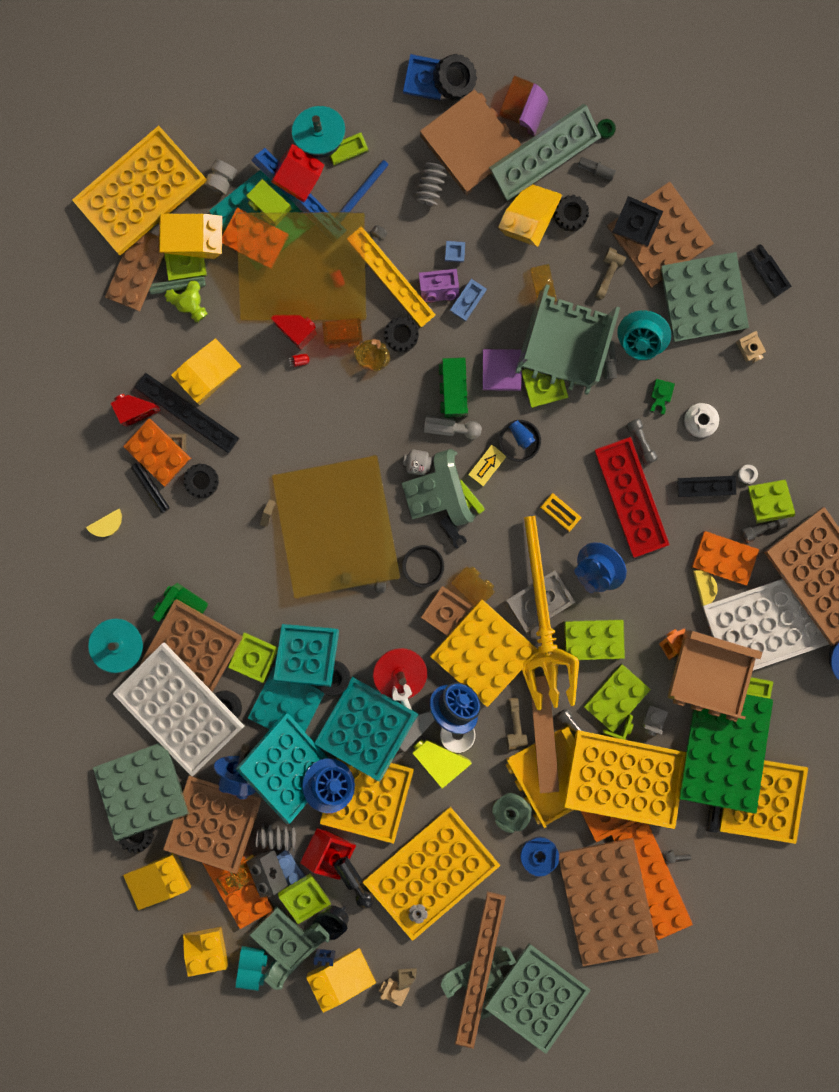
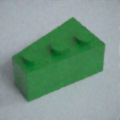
[439,358,468,418]

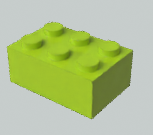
[564,619,625,660]

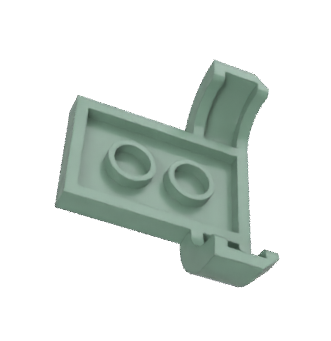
[402,449,476,526]
[250,906,329,990]
[441,946,516,1020]

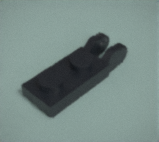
[746,244,792,298]

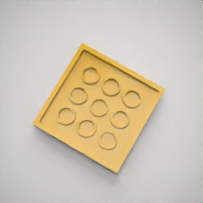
[430,599,538,707]
[320,758,414,844]
[719,760,808,844]

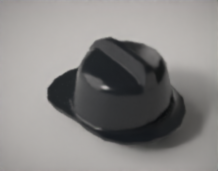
[312,905,349,940]

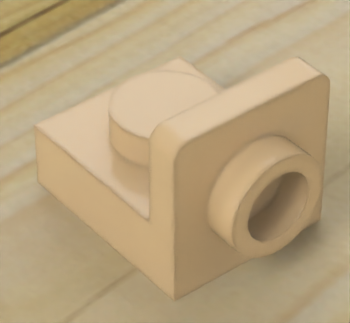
[379,978,410,1006]

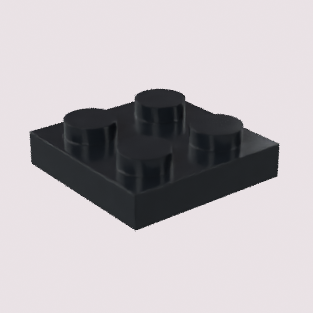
[612,196,663,248]

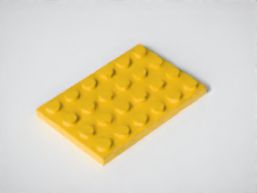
[72,125,207,255]
[563,730,686,829]
[363,806,500,941]

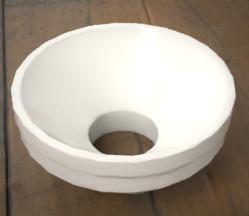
[684,403,719,438]
[440,728,475,753]

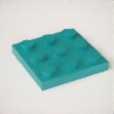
[273,624,339,687]
[248,666,324,732]

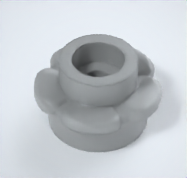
[408,904,428,924]

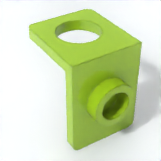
[602,714,634,740]

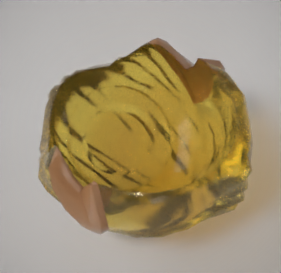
[353,339,390,372]

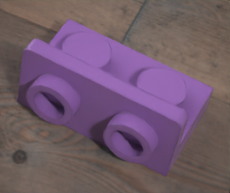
[419,269,459,303]

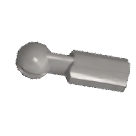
[424,415,482,439]

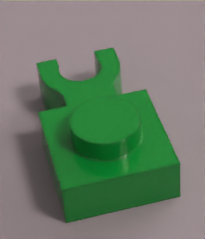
[650,379,675,415]

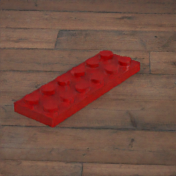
[594,437,670,558]

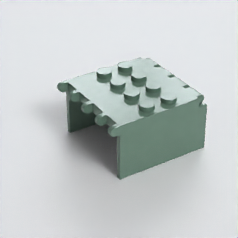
[515,284,620,395]

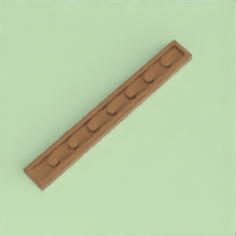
[455,891,506,1049]

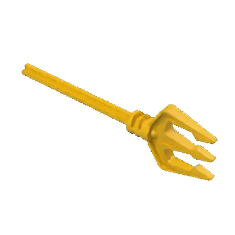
[522,516,579,710]

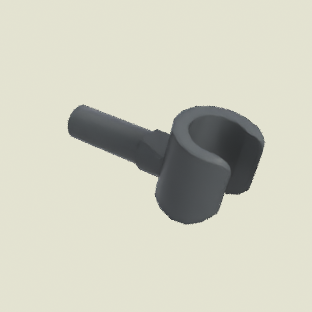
[663,850,691,863]

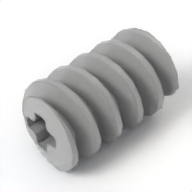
[415,162,447,206]
[256,824,296,852]

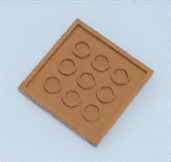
[607,182,714,288]
[139,599,243,692]
[163,776,262,874]

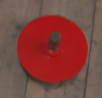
[373,648,427,700]

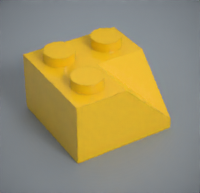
[183,927,228,977]

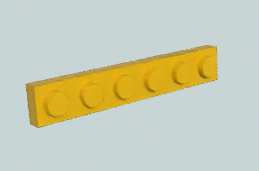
[346,226,436,328]

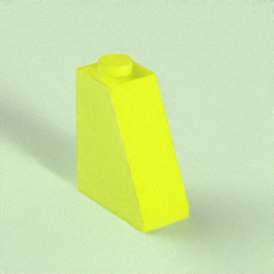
[412,739,472,789]

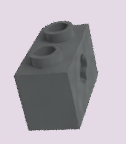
[246,850,288,898]

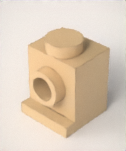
[736,331,766,363]

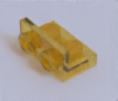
[452,566,495,605]

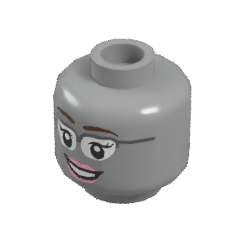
[403,449,432,476]

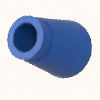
[509,420,536,450]

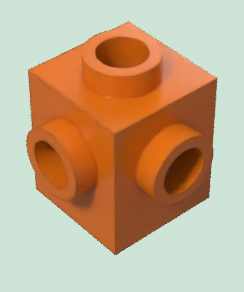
[659,628,685,660]

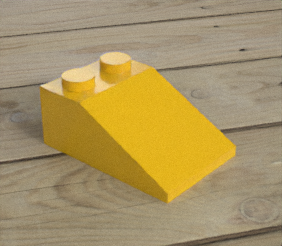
[498,184,562,247]
[159,214,222,259]
[171,338,242,405]
[123,853,191,910]
[306,948,376,1013]

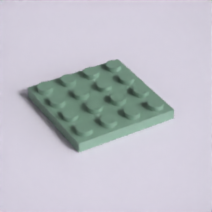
[660,252,749,342]
[93,743,189,841]
[484,943,591,1054]

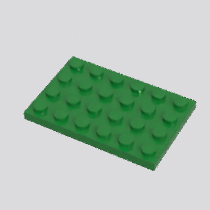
[679,694,773,814]

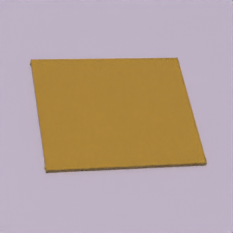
[235,212,367,320]
[272,455,400,599]

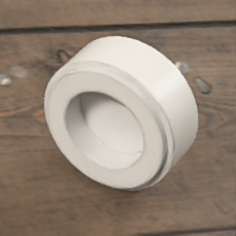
[738,465,758,484]

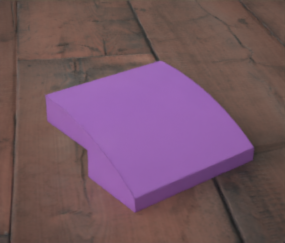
[520,84,549,136]
[483,349,521,391]

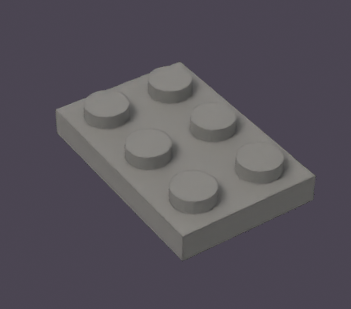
[506,570,575,633]

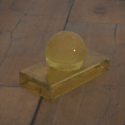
[530,264,557,303]

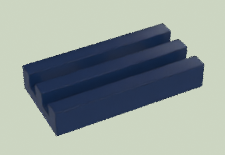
[314,949,336,967]

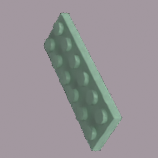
[489,104,601,201]

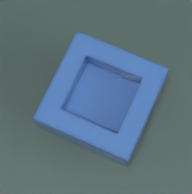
[445,241,465,262]

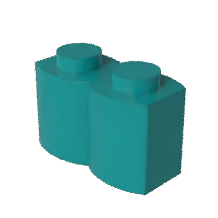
[235,946,268,991]

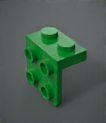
[152,583,208,622]

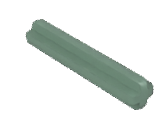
[149,276,206,294]

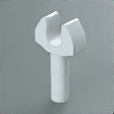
[392,684,412,710]

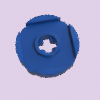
[520,837,559,876]

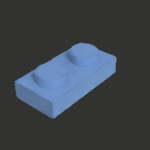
[450,279,487,322]
[276,850,306,886]

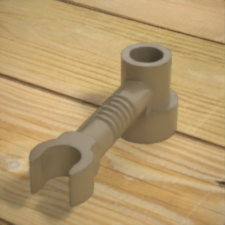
[595,247,626,300]
[506,698,528,750]

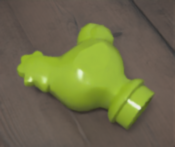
[165,281,208,323]

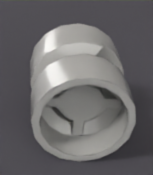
[204,159,238,195]

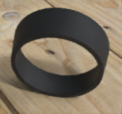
[499,420,541,462]
[402,545,444,587]

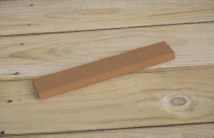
[531,676,559,793]

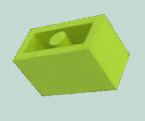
[247,179,292,226]

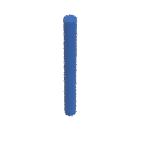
[335,160,389,223]

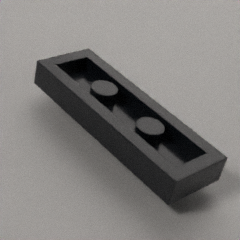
[677,476,736,497]

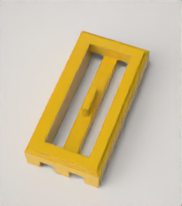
[540,493,582,532]

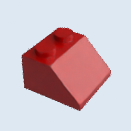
[271,144,325,202]
[271,315,317,350]
[111,394,161,427]
[300,828,356,880]

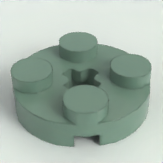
[492,793,532,833]

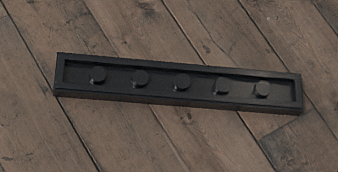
[135,372,240,454]

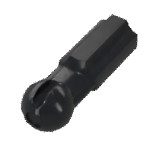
[333,856,374,909]

